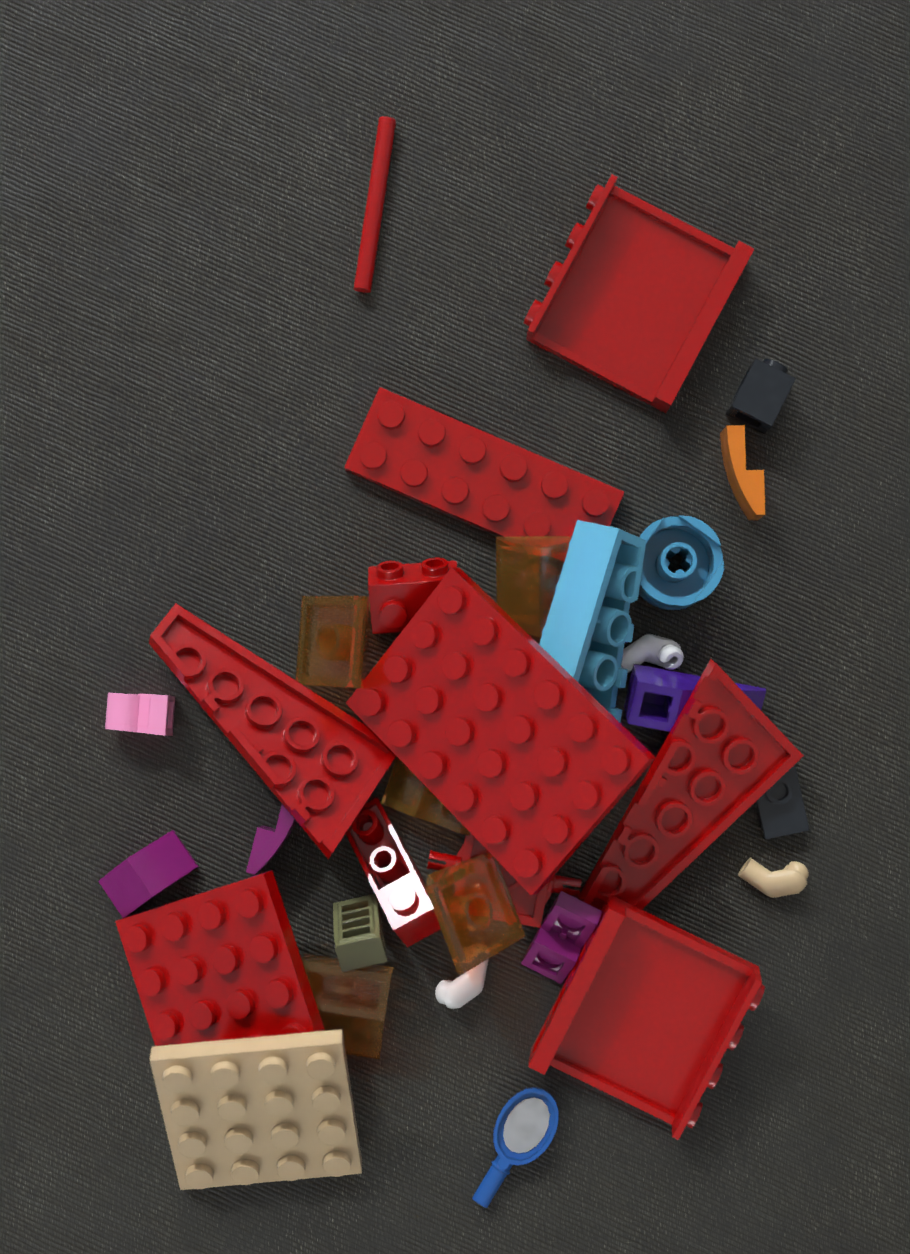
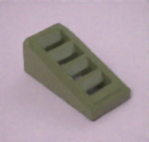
[333,894,387,972]

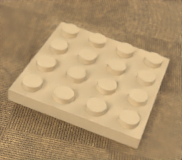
[150,1029,362,1190]

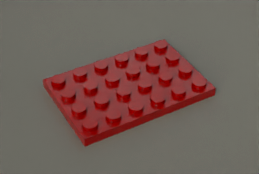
[346,567,656,896]

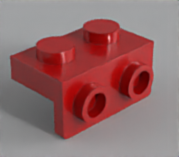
[368,557,457,634]

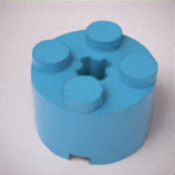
[639,516,724,610]

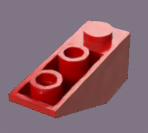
[346,797,447,948]

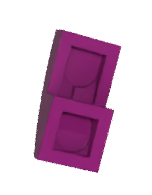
[246,804,297,875]
[521,891,602,984]

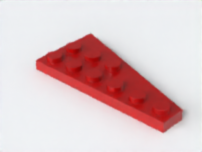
[577,659,804,910]

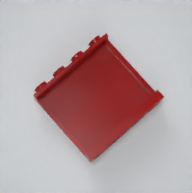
[523,174,754,413]
[528,894,765,1140]

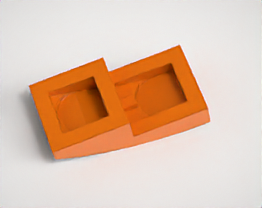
[720,425,765,520]

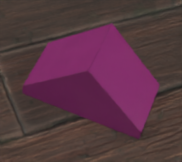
[98,830,199,918]

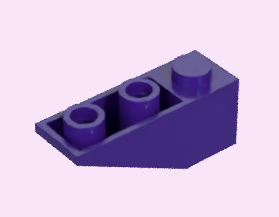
[624,664,766,732]

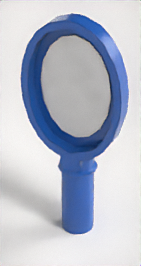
[472,1087,559,1208]

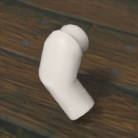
[435,948,490,1009]

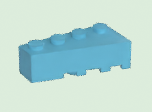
[539,520,646,722]

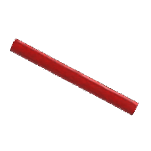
[354,116,396,293]

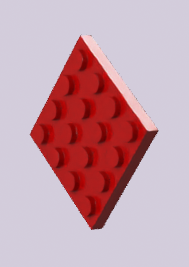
[115,870,325,1046]

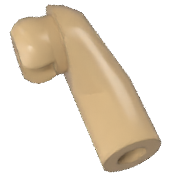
[738,858,809,898]

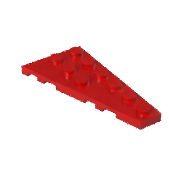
[149,603,397,859]

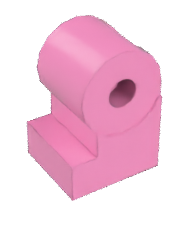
[105,693,176,736]

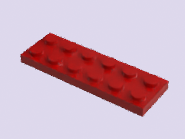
[344,387,624,564]

